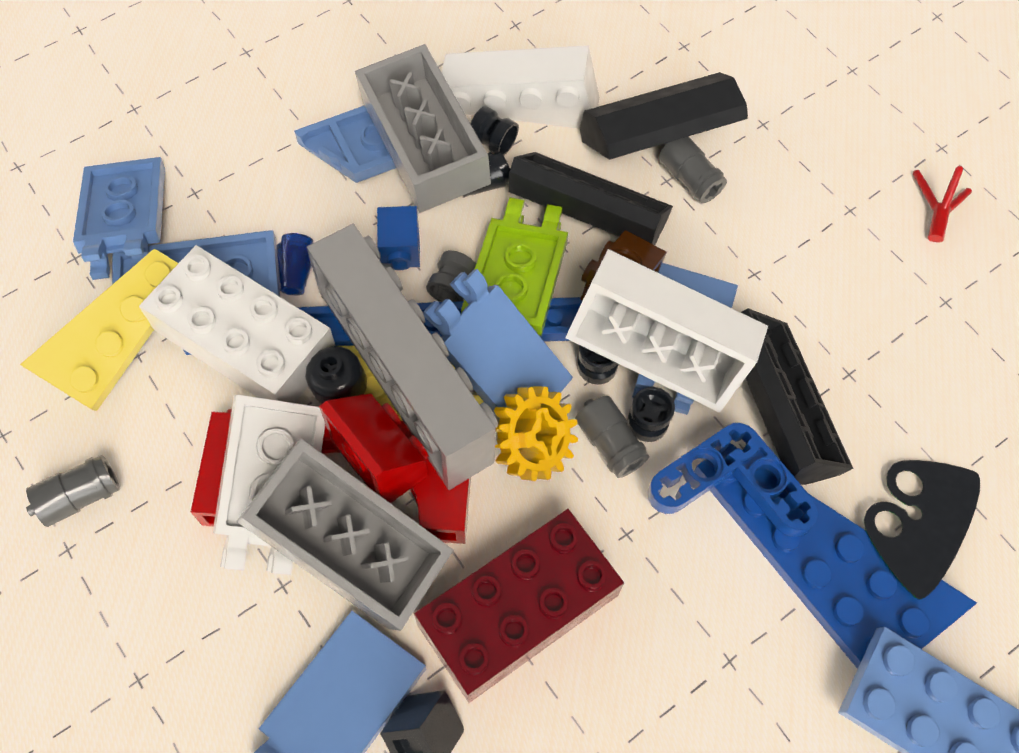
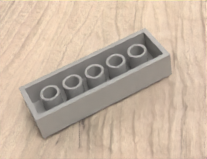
[307,223,498,490]

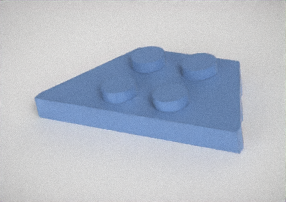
[294,105,396,183]

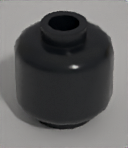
[305,346,367,404]

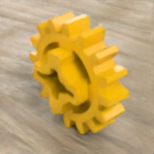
[494,386,578,481]

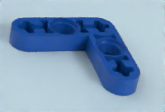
[648,423,819,537]

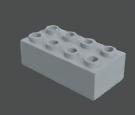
[355,44,491,213]
[236,438,454,631]

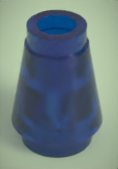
[276,233,313,296]

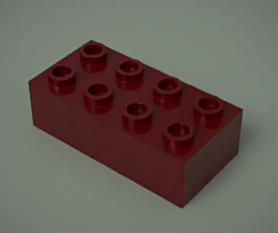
[414,509,624,703]

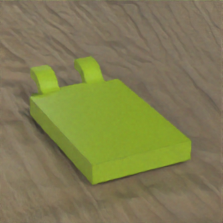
[461,197,568,336]

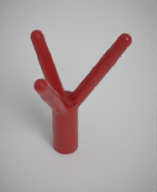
[913,166,972,243]

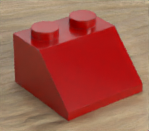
[319,394,429,503]

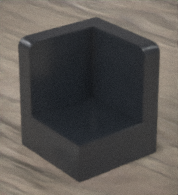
[380,690,464,753]

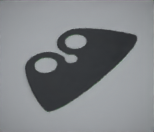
[864,460,980,600]

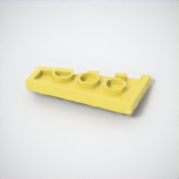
[20,249,178,411]

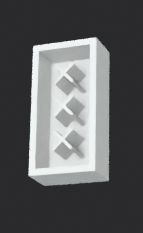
[139,245,336,403]
[565,249,768,413]

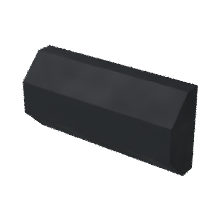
[580,72,748,160]
[509,152,673,245]
[741,308,854,485]

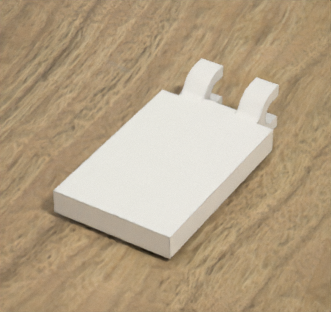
[213,394,325,575]

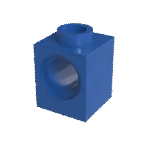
[377,206,420,270]

